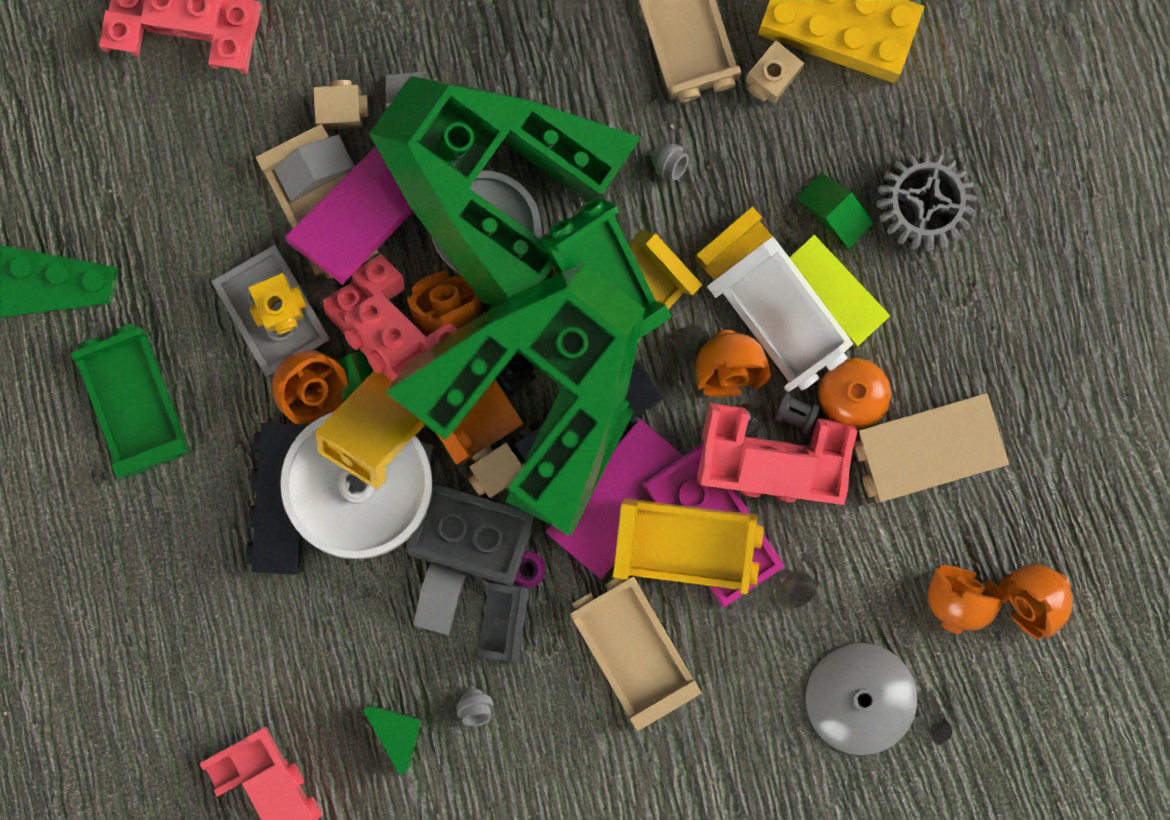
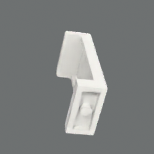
[707,237,853,392]

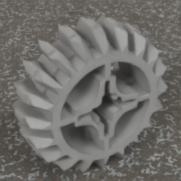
[876,152,977,252]

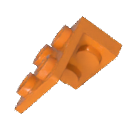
[437,378,523,465]

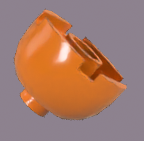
[407,271,483,336]
[695,330,771,398]
[271,350,349,425]
[817,357,891,431]
[999,564,1073,640]
[927,565,1006,634]

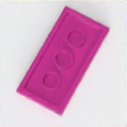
[286,146,413,284]
[545,419,683,579]
[641,443,785,608]

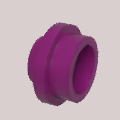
[514,551,545,588]

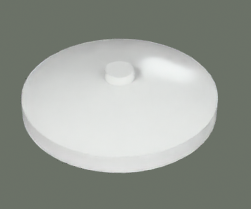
[281,412,432,559]

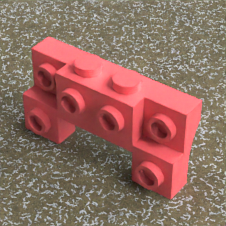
[99,0,261,74]
[323,254,458,382]
[697,403,857,505]
[199,727,323,820]

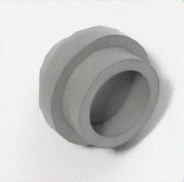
[650,144,689,180]
[456,686,494,726]

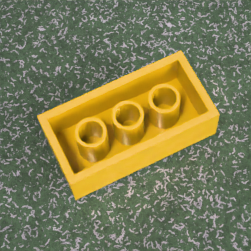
[758,0,925,84]

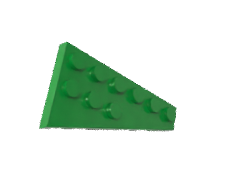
[0,245,119,319]

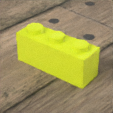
[790,235,890,349]

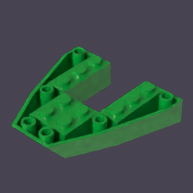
[369,76,641,308]
[384,261,645,536]

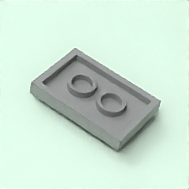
[211,245,331,378]

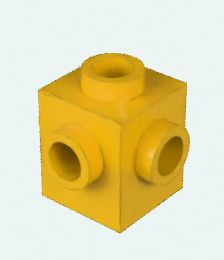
[248,273,306,335]

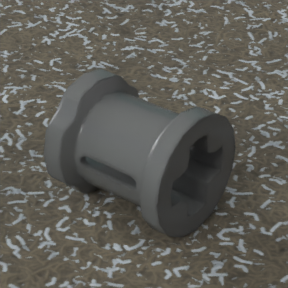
[773,391,820,436]

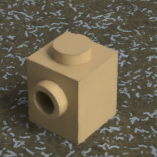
[745,40,804,104]
[314,80,369,130]
[468,443,521,499]

